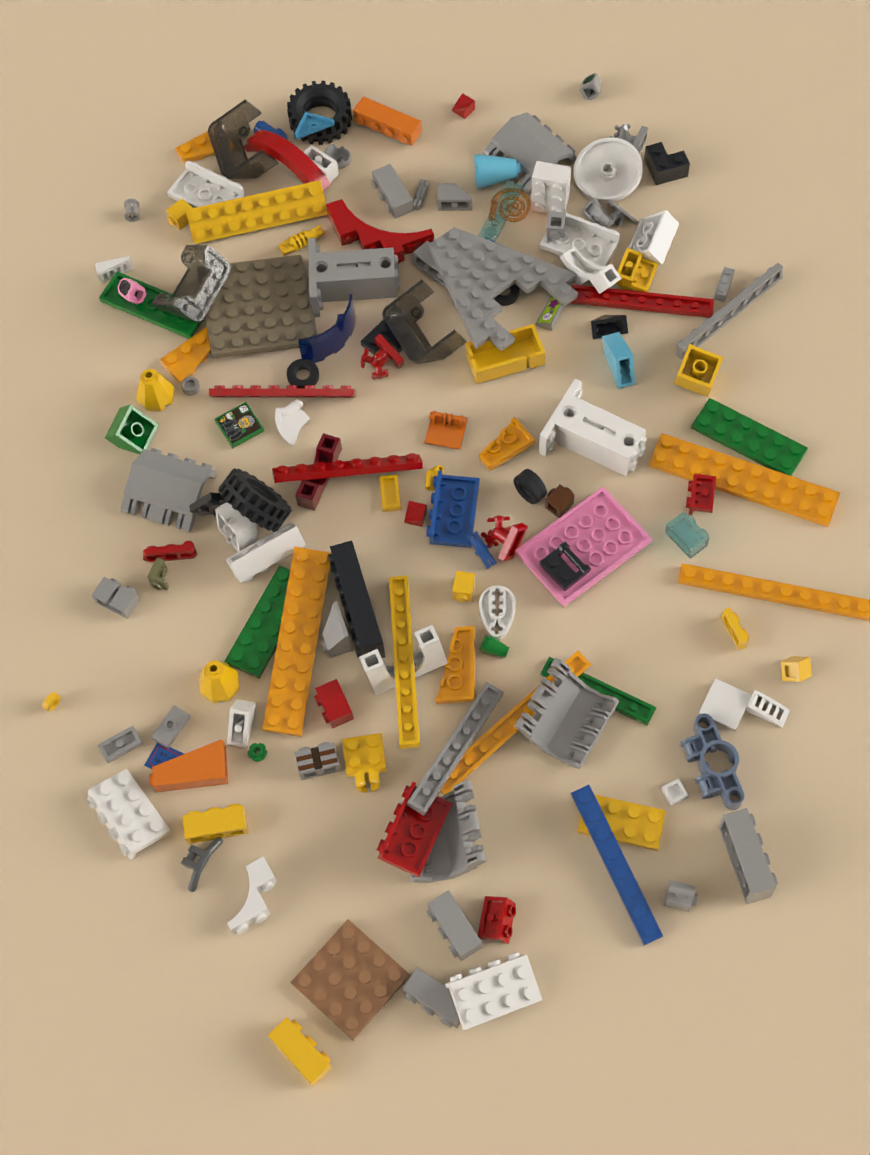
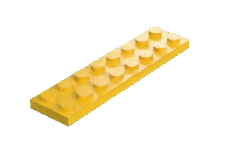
[186,180,328,244]

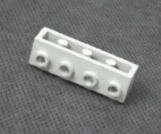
[226,522,306,583]

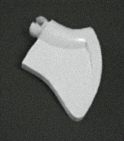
[275,399,310,446]

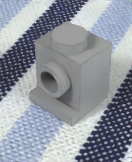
[546,211,566,240]

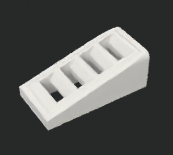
[95,256,133,283]
[745,690,791,728]

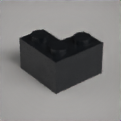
[644,142,690,185]

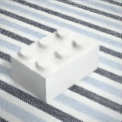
[531,161,571,213]

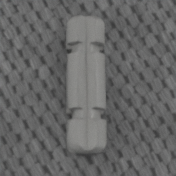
[413,179,429,210]

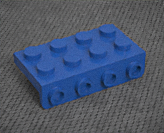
[426,470,480,548]

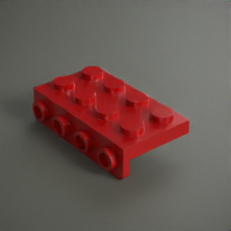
[376,782,453,878]

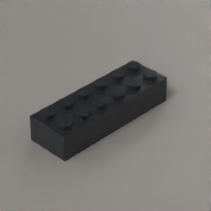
[328,540,385,658]

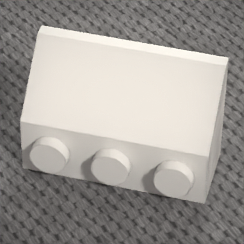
[628,210,679,266]

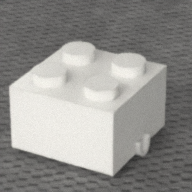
[215,502,259,552]

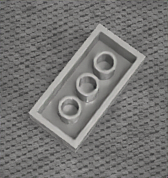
[718,808,778,904]

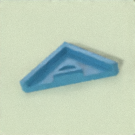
[293,112,335,140]

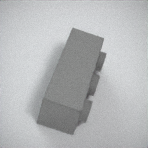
[714,267,735,302]

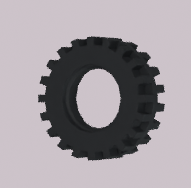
[287,80,352,145]
[218,468,292,532]

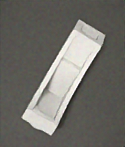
[559,246,622,294]
[227,856,277,934]

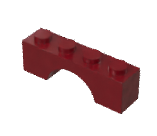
[295,433,342,511]

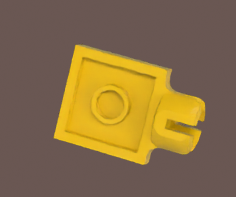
[342,733,387,793]

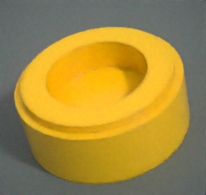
[42,692,61,712]

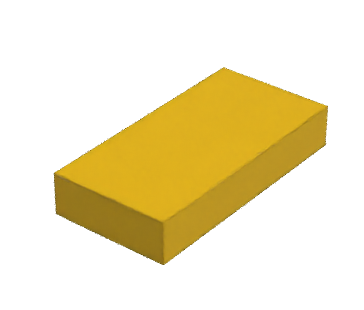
[379,474,401,512]

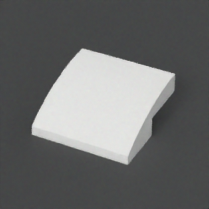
[699,678,752,731]

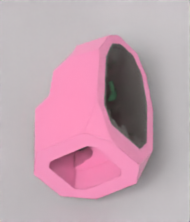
[118,278,147,304]

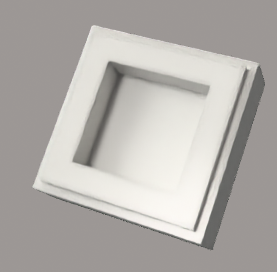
[661,778,689,806]

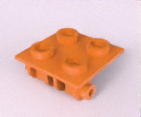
[424,411,468,450]

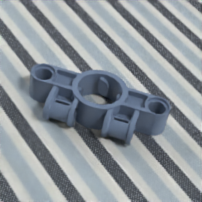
[680,713,744,810]

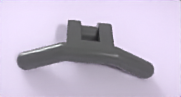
[181,837,223,892]

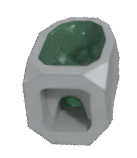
[580,73,602,100]

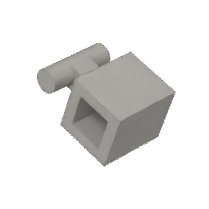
[664,880,698,912]

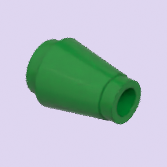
[479,635,510,658]

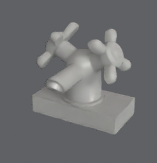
[609,124,648,154]

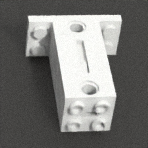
[539,379,647,477]

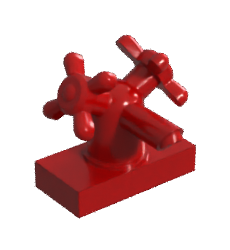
[361,334,404,380]
[481,515,528,562]

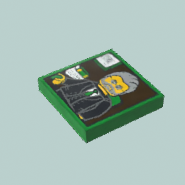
[214,402,264,449]

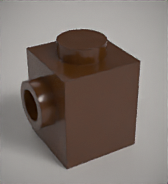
[545,484,574,518]

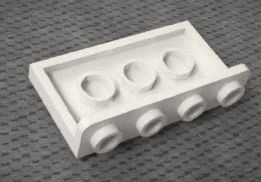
[167,161,245,208]
[540,210,620,266]
[87,769,170,860]
[445,952,542,1030]

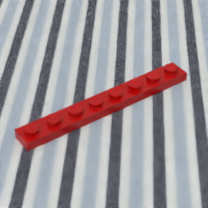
[570,285,714,318]
[209,385,356,398]
[272,453,423,483]

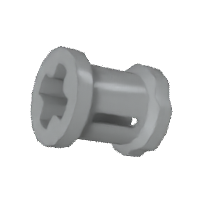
[124,199,140,222]

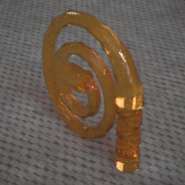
[488,188,531,222]

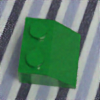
[105,404,159,454]

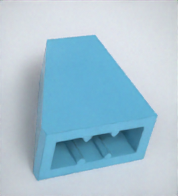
[602,332,635,389]

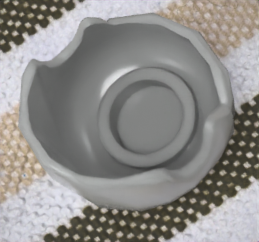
[325,144,351,169]

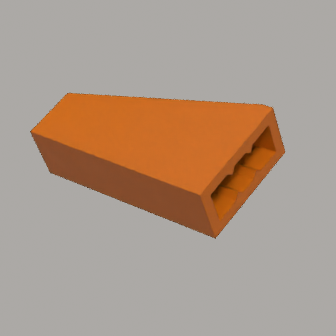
[149,740,228,792]

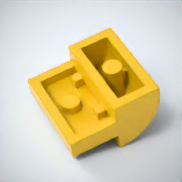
[616,248,659,292]

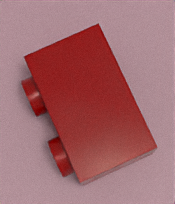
[314,679,354,729]

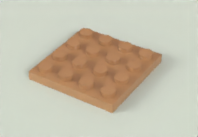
[290,919,410,1041]

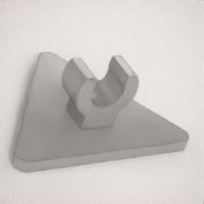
[607,202,639,226]

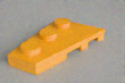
[175,125,236,163]
[479,417,536,471]

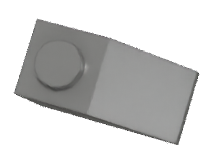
[437,183,472,211]

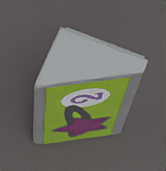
[535,296,565,331]

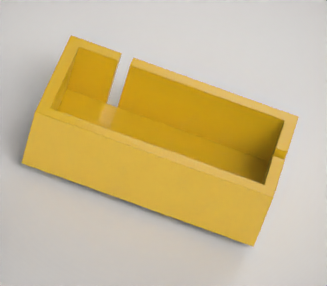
[465,324,545,384]

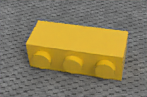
[182,803,249,845]
[268,1017,332,1086]

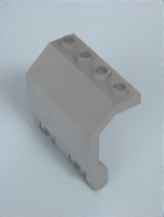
[483,113,577,195]
[120,448,217,532]
[514,658,619,769]
[400,781,486,883]

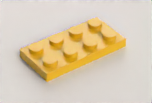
[577,794,666,851]

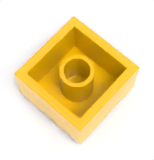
[673,344,724,397]

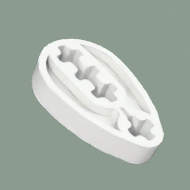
[479,585,516,640]

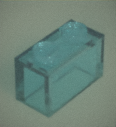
[665,511,710,559]

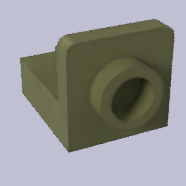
[147,557,169,590]

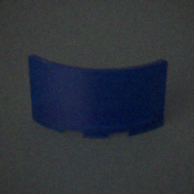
[298,294,356,363]

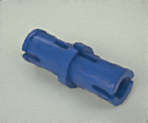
[466,531,497,569]

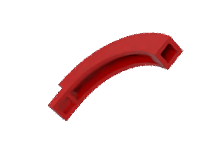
[243,130,331,191]

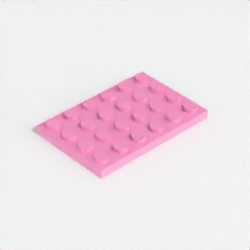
[515,487,652,607]

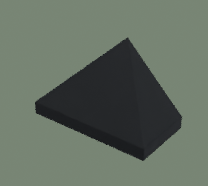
[591,315,628,339]

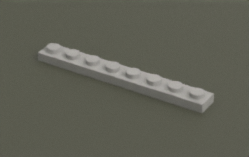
[677,263,783,360]
[407,682,504,816]

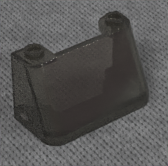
[152,245,230,322]

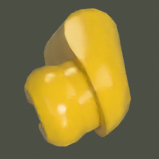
[425,465,445,490]

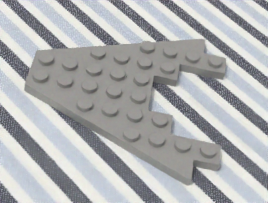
[428,227,578,351]

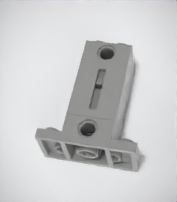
[308,238,400,317]

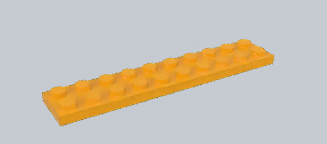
[648,433,841,527]
[262,546,331,737]

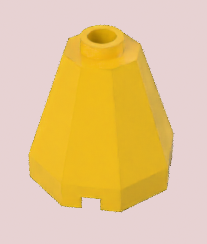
[136,369,175,412]
[199,660,240,704]

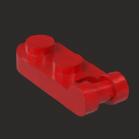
[143,541,197,563]

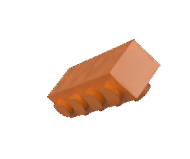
[353,96,422,146]

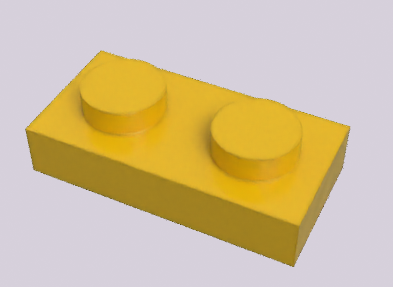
[721,607,749,651]

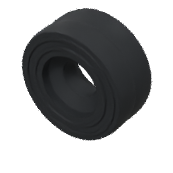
[513,469,547,504]

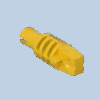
[278,225,325,256]

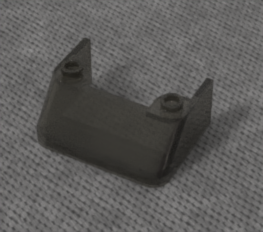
[208,99,279,179]
[382,279,467,364]

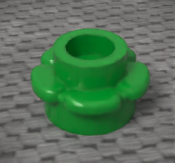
[247,743,267,762]

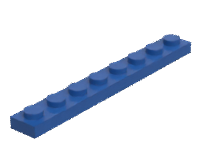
[571,785,663,946]

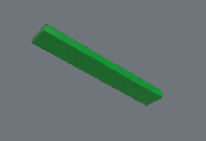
[540,657,656,726]

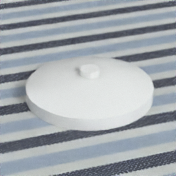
[574,138,643,203]

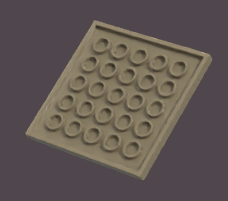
[197,255,319,358]

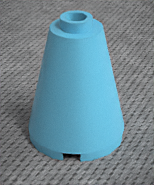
[474,154,521,189]

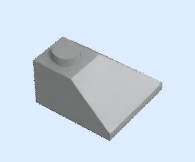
[321,602,352,658]

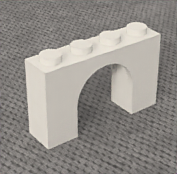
[359,625,448,695]

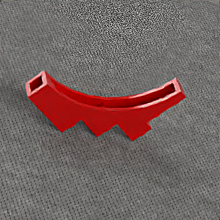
[326,199,434,264]

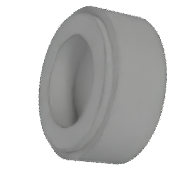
[181,377,200,396]

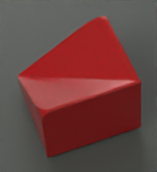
[452,93,475,119]
[404,501,427,527]

